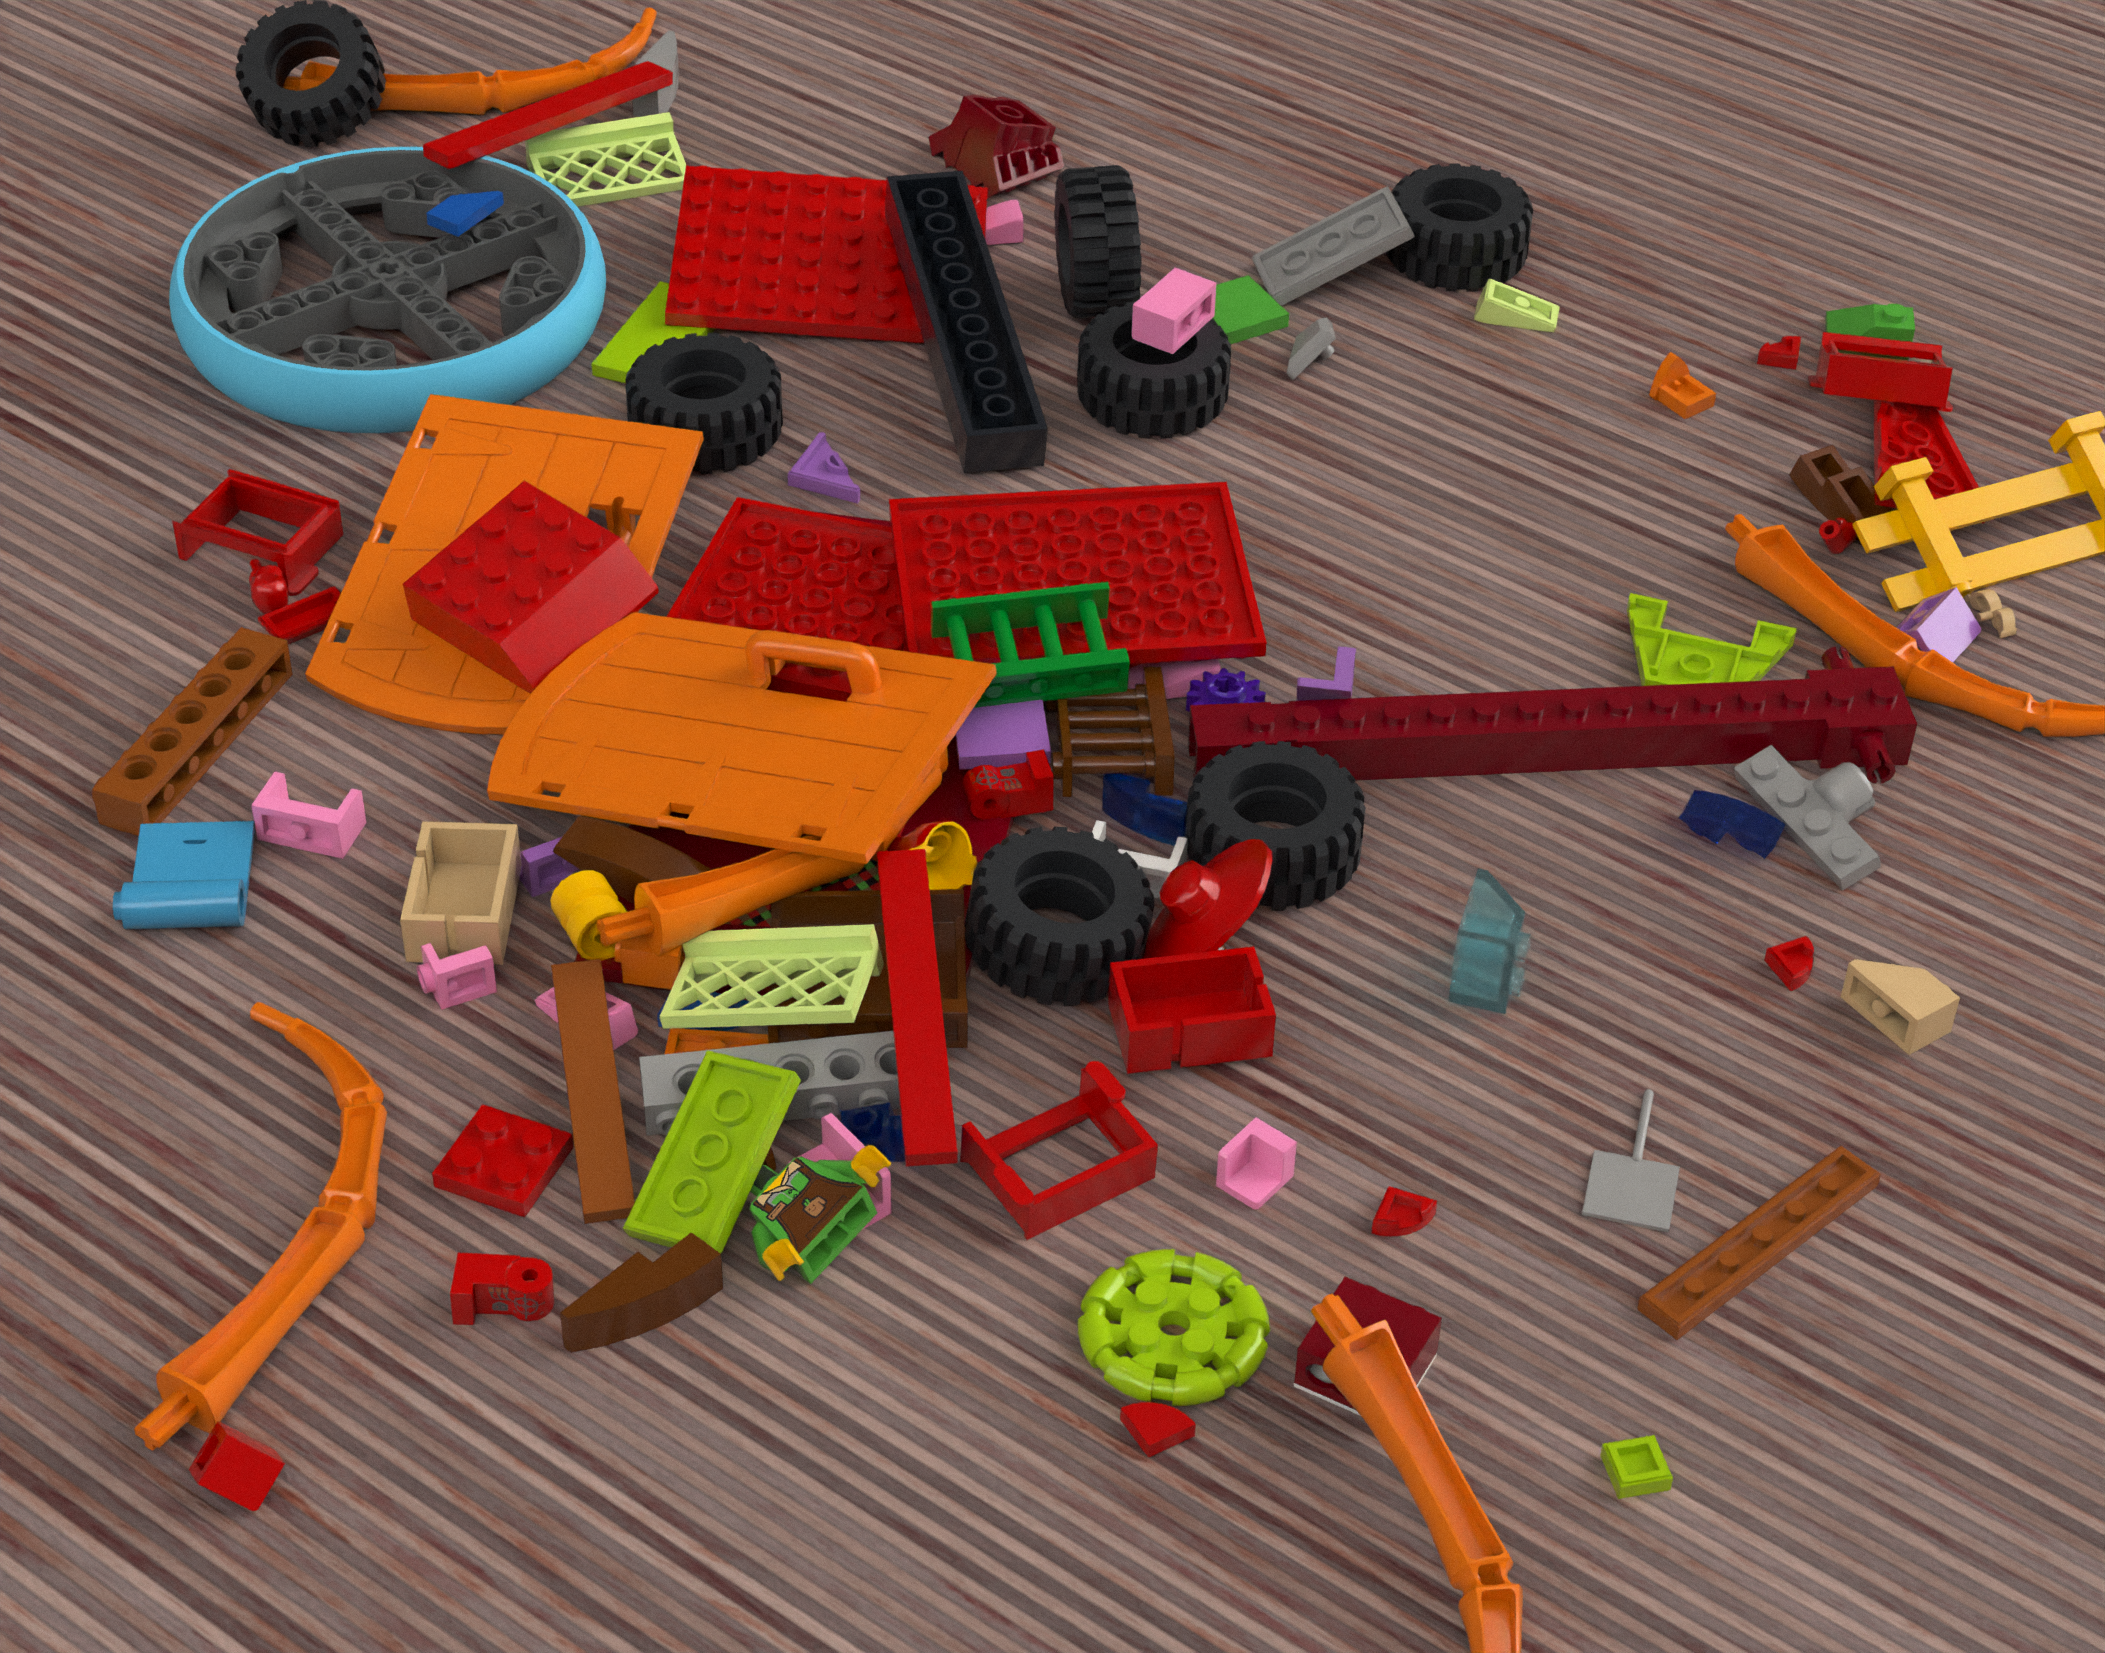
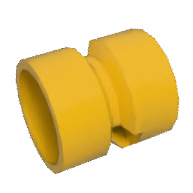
[550,870,627,961]

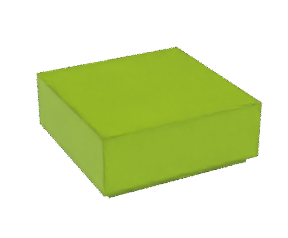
[1600,1435,1673,1499]

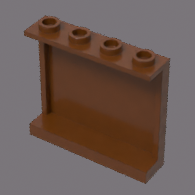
[768,889,968,1048]

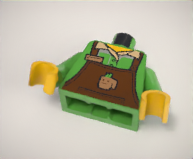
[749,1145,891,1284]

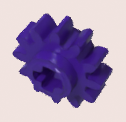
[1186,668,1266,712]

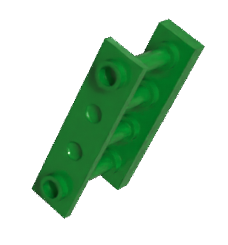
[931,582,1130,708]

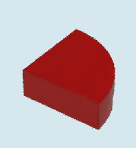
[1757,336,1801,370]
[1764,936,1814,991]
[1371,1186,1437,1237]
[1120,1402,1196,1458]

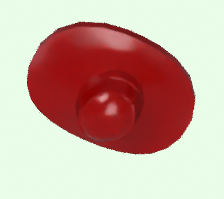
[1142,839,1272,959]

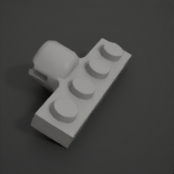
[1734,745,1881,891]

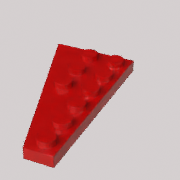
[1874,400,1986,524]

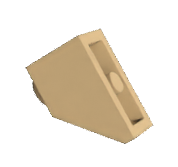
[1841,959,1960,1055]

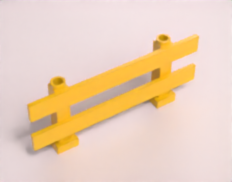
[1853,411,2105,613]

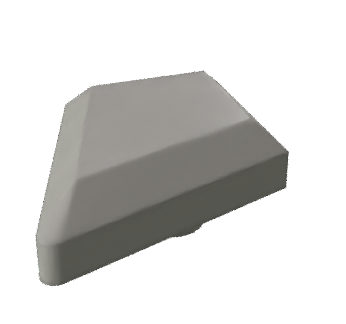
[1287,318,1336,380]

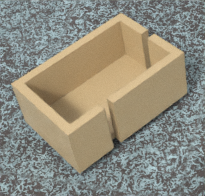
[400,821,522,965]

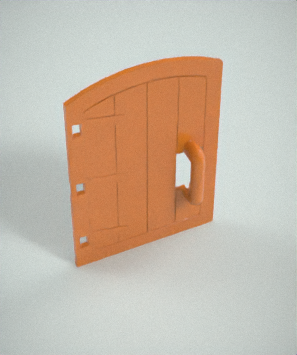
[305,394,704,735]
[487,612,997,864]

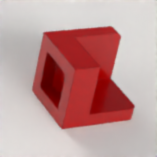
[188,1421,285,1511]

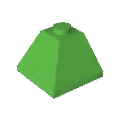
[1825,304,1915,361]

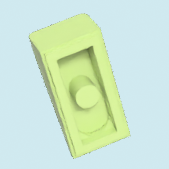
[1474,279,1560,332]

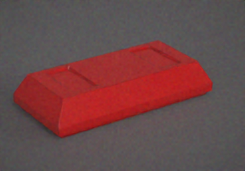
[257,586,341,645]

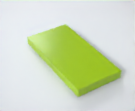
[591,281,715,384]
[623,1050,801,1253]

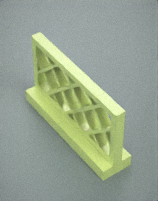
[525,112,687,207]
[659,924,884,1029]

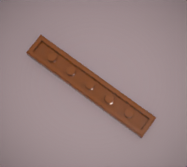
[551,959,635,1224]
[1637,1146,1881,1340]

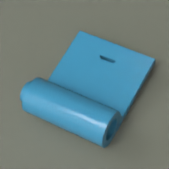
[113,821,255,930]

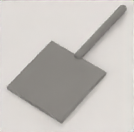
[1582,1089,1680,1233]

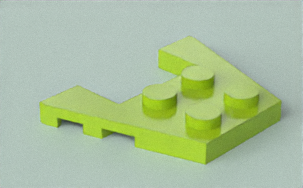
[1627,593,1797,686]

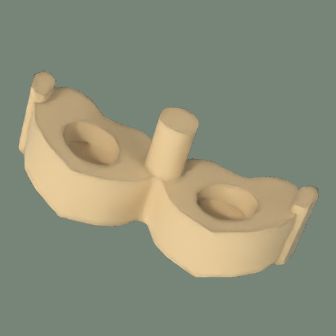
[1964,589,2017,638]

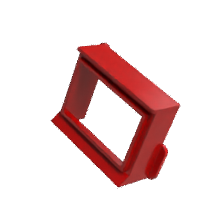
[1808,332,1953,412]
[172,469,344,596]
[960,1061,1158,1240]

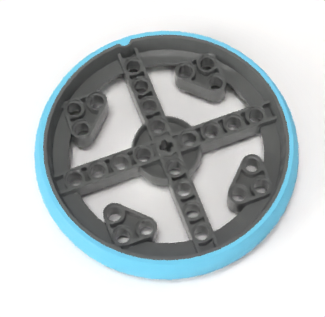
[169,147,606,433]

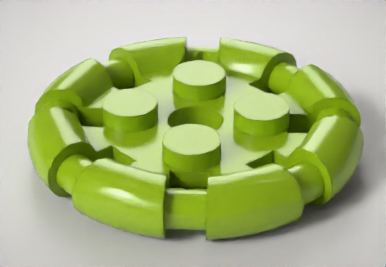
[1077,1249,1270,1406]

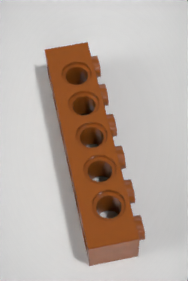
[92,627,293,836]

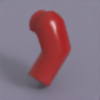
[1819,517,1857,554]

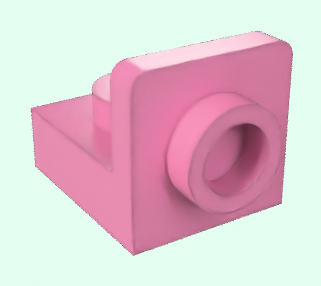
[417,943,497,1010]

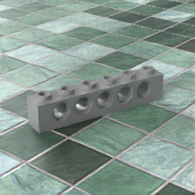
[639,1031,900,1135]

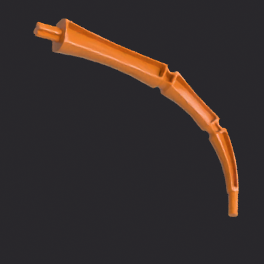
[283,7,657,115]
[1725,514,2105,737]
[597,748,948,957]
[134,1002,387,1451]
[1311,1293,1523,1653]

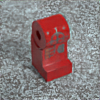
[962,749,1054,820]
[450,1252,554,1325]

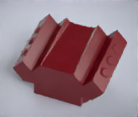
[928,94,1064,198]

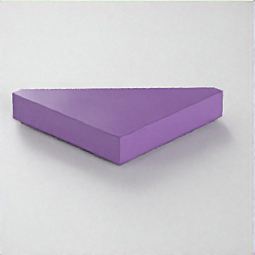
[788,432,860,504]

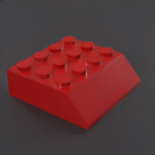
[402,480,659,694]

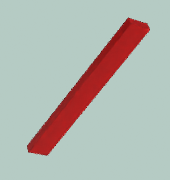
[423,61,673,169]
[877,849,958,1167]

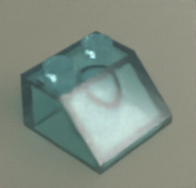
[1448,868,1531,1014]

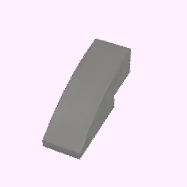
[632,30,679,117]

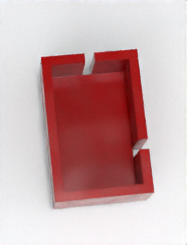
[1108,946,1276,1074]

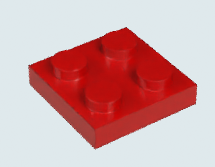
[432,1104,574,1218]

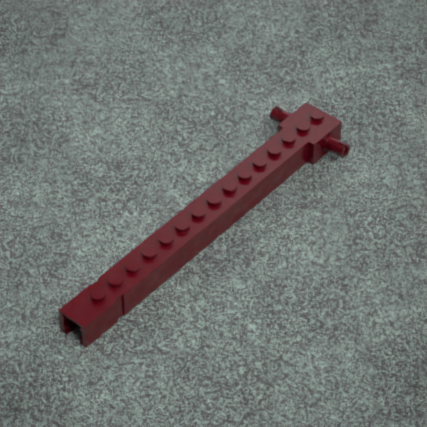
[1188,646,1917,784]

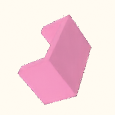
[1132,268,1216,354]
[251,772,366,859]

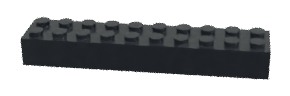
[885,171,1048,473]

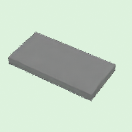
[1251,186,1415,306]

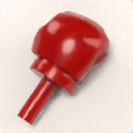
[249,559,289,614]

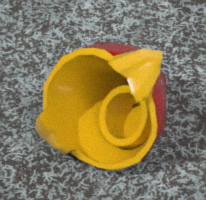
[888,819,977,890]

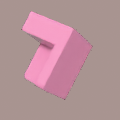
[1216,1117,1297,1210]

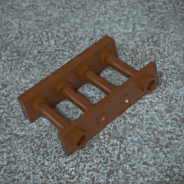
[1046,667,1175,797]

